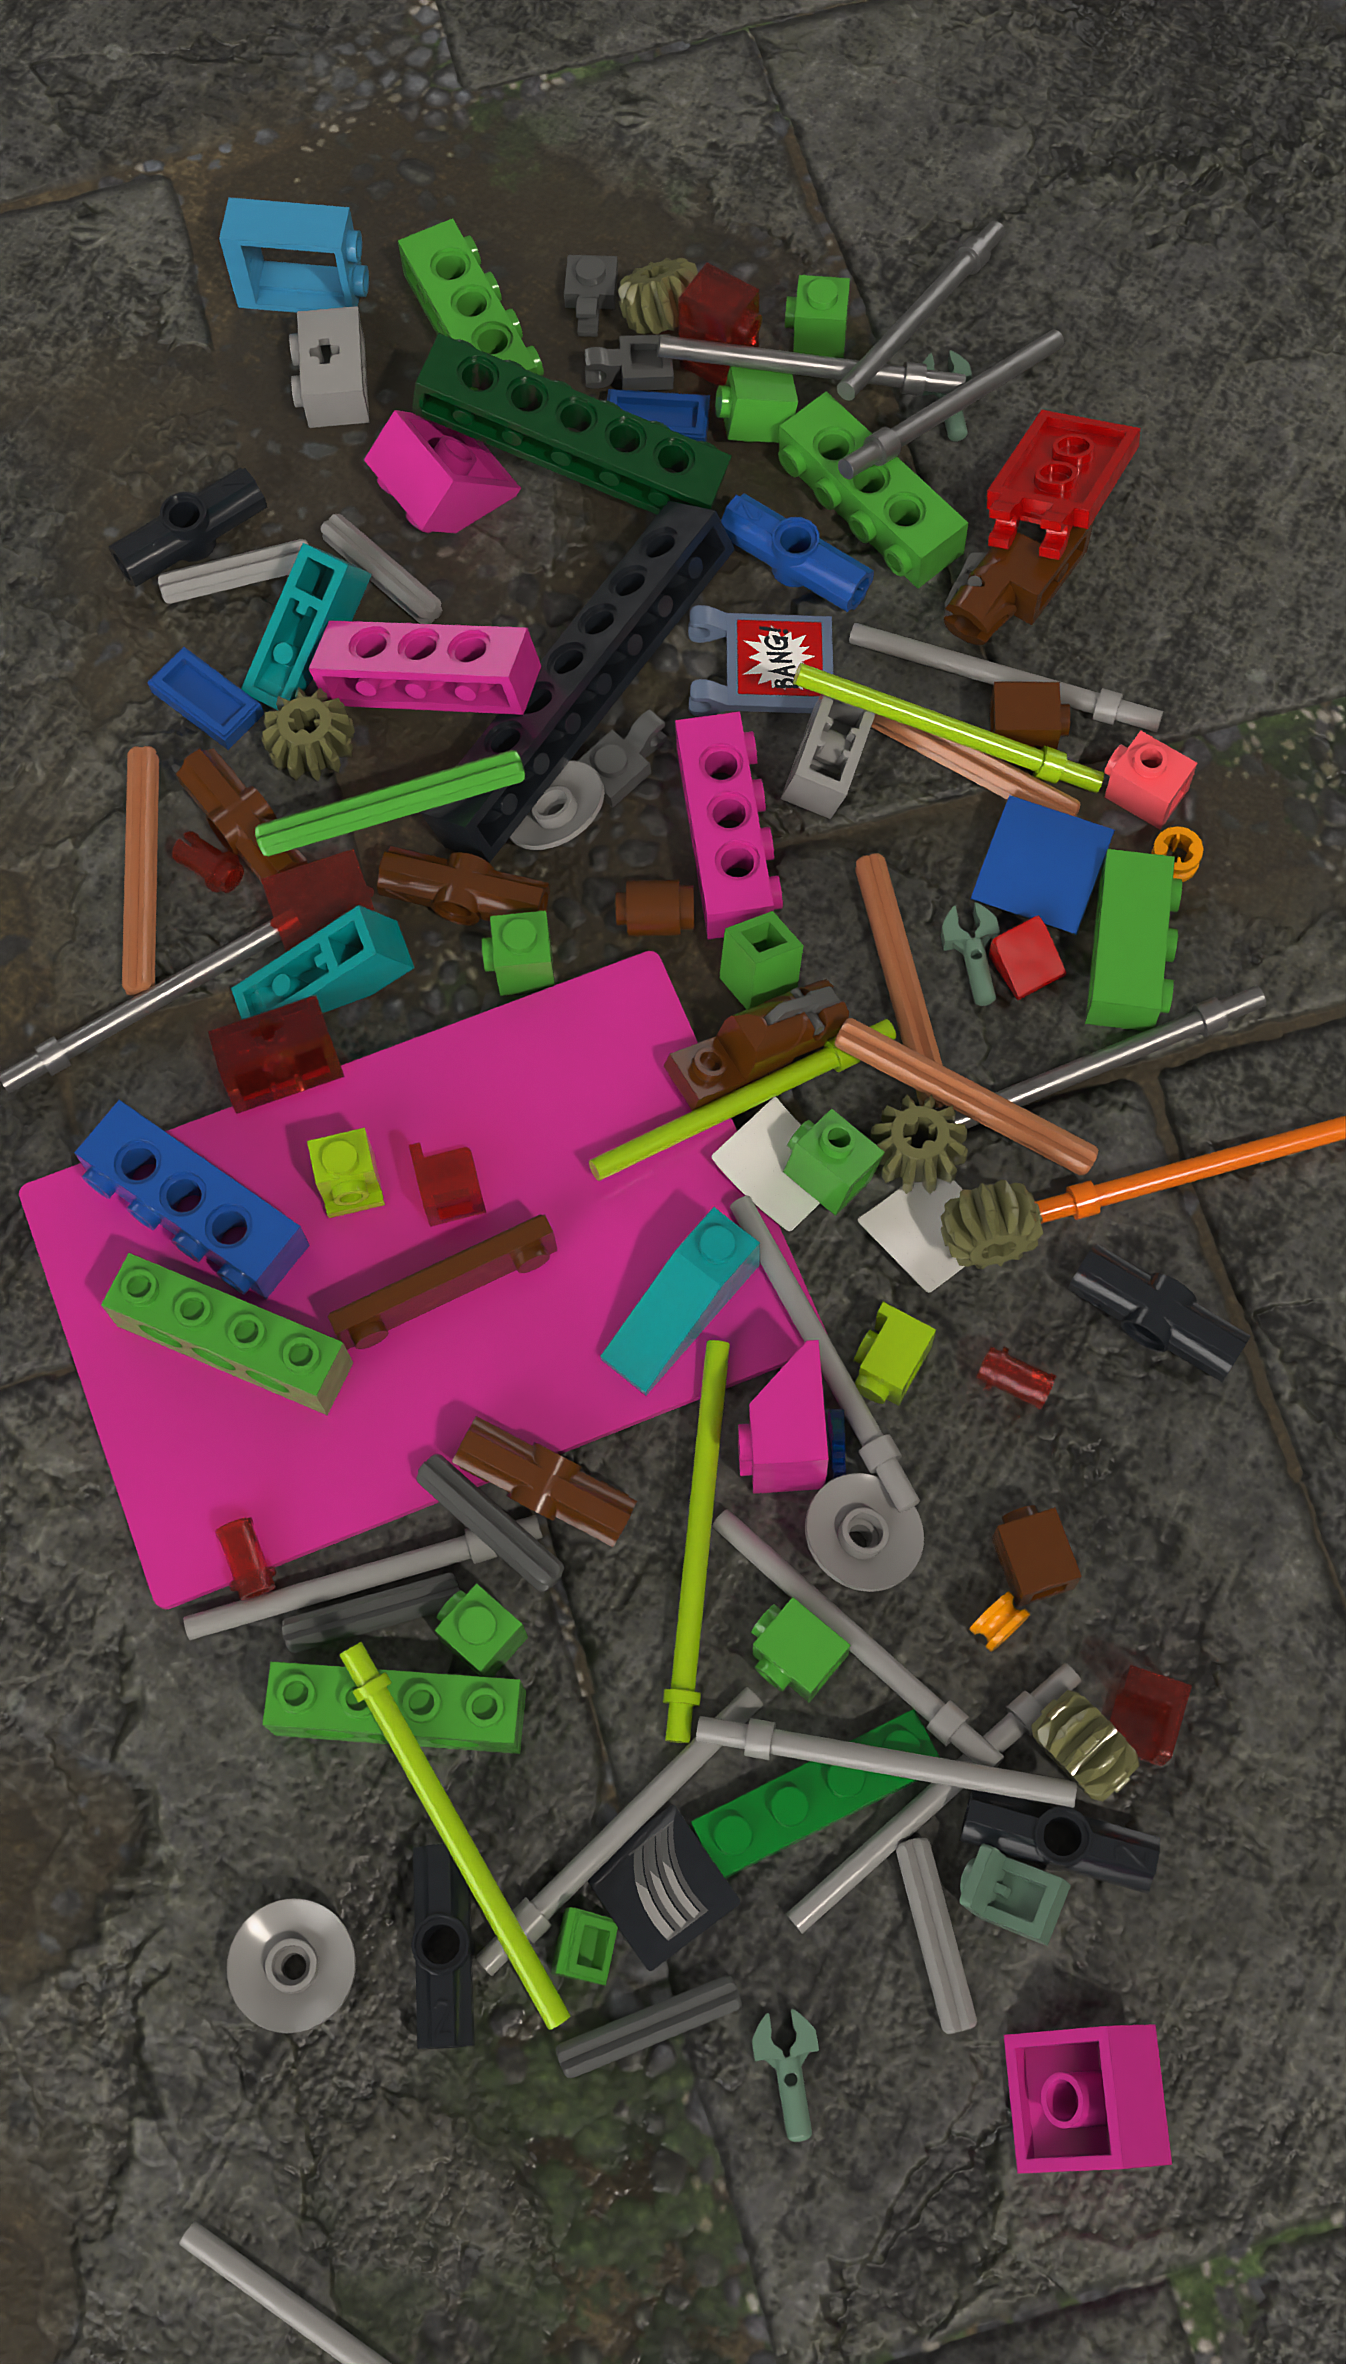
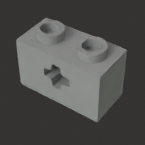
[289,306,370,428]
[781,694,875,819]

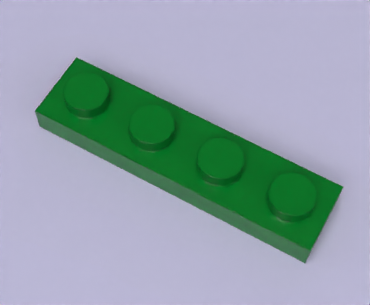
[691,1709,940,1879]

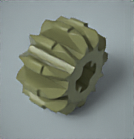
[618,258,706,335]
[262,687,355,782]
[870,1094,968,1194]
[940,1180,1044,1269]
[1031,1690,1139,1802]

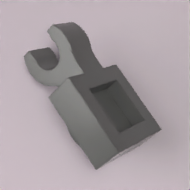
[564,255,618,337]
[585,334,674,391]
[578,709,667,808]

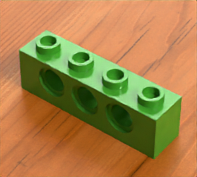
[398,218,544,391]
[778,391,968,589]
[101,1253,353,1416]
[262,1662,526,1754]

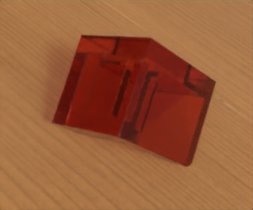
[409,1142,487,1227]
[1109,1665,1192,1767]

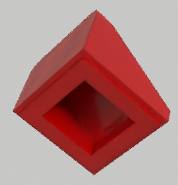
[988,915,1066,1000]

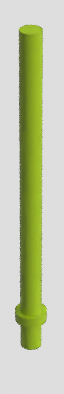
[663,1340,730,1743]
[339,1642,571,2030]

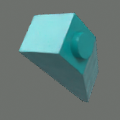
[241,543,372,710]
[231,905,415,1038]
[600,1207,760,1396]

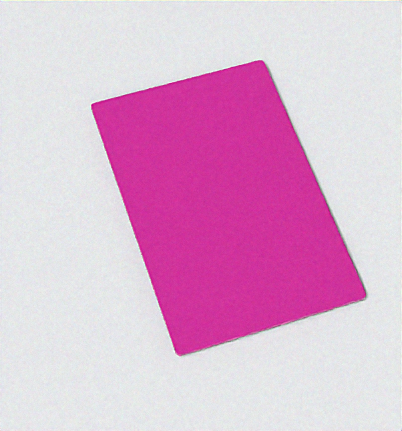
[19,951,827,1610]

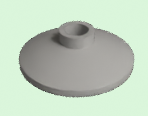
[509,761,605,850]
[805,1473,924,1592]
[227,1899,356,2033]

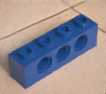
[74,1100,310,1299]

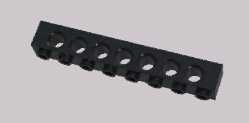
[420,501,735,863]

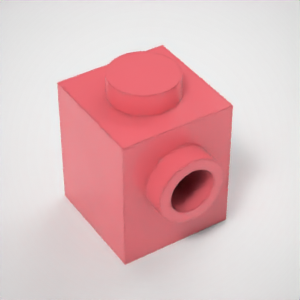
[1104,730,1197,830]

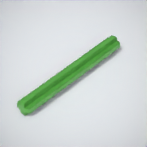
[255,750,525,856]

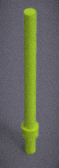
[793,663,1104,793]
[589,1019,896,1181]

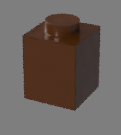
[989,682,1070,750]
[992,1505,1082,1608]

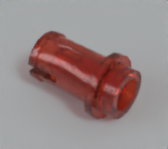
[172,831,244,893]
[975,1346,1056,1410]
[215,1517,277,1600]

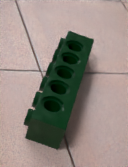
[411,333,732,515]

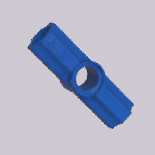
[721,493,874,612]

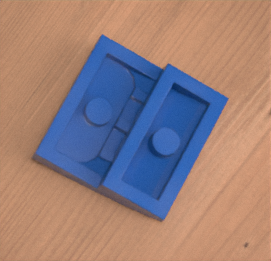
[971,795,1115,935]

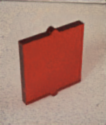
[261,849,375,952]

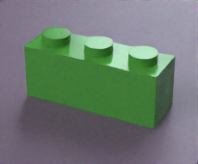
[1085,849,1182,1031]

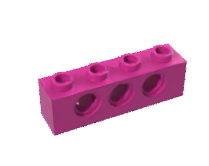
[309,621,541,715]
[675,711,783,940]

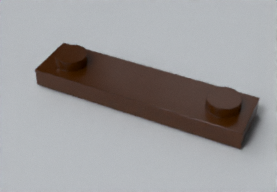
[328,1214,557,1350]

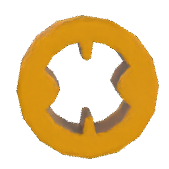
[1151,826,1204,882]
[969,1591,1030,1652]

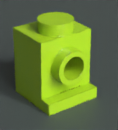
[307,1128,385,1218]
[854,1302,936,1406]

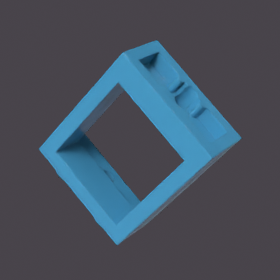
[219,197,369,313]

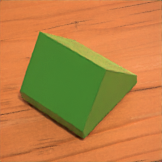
[550,1907,618,1986]

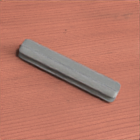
[321,514,443,624]
[158,539,309,604]
[896,1838,977,2034]

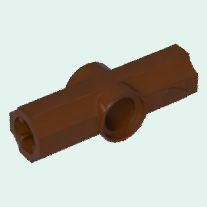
[176,748,310,895]
[376,846,550,925]
[452,1416,637,1547]

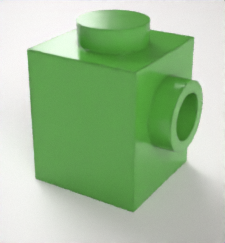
[785,275,850,359]
[715,366,798,443]
[482,911,555,996]
[719,911,804,1010]
[783,1109,885,1216]
[434,1583,528,1677]
[751,1597,851,1703]

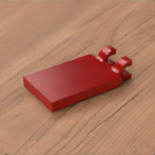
[987,410,1141,560]

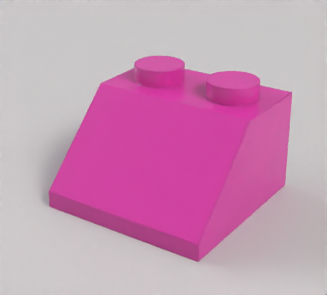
[364,410,521,533]
[738,1340,829,1494]
[1004,2024,1172,2174]

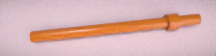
[1035,1115,1346,1224]

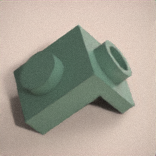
[959,1843,1071,1946]

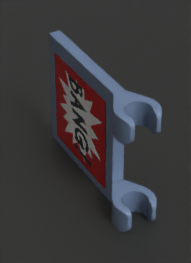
[688,605,833,716]

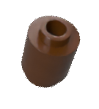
[615,879,694,937]

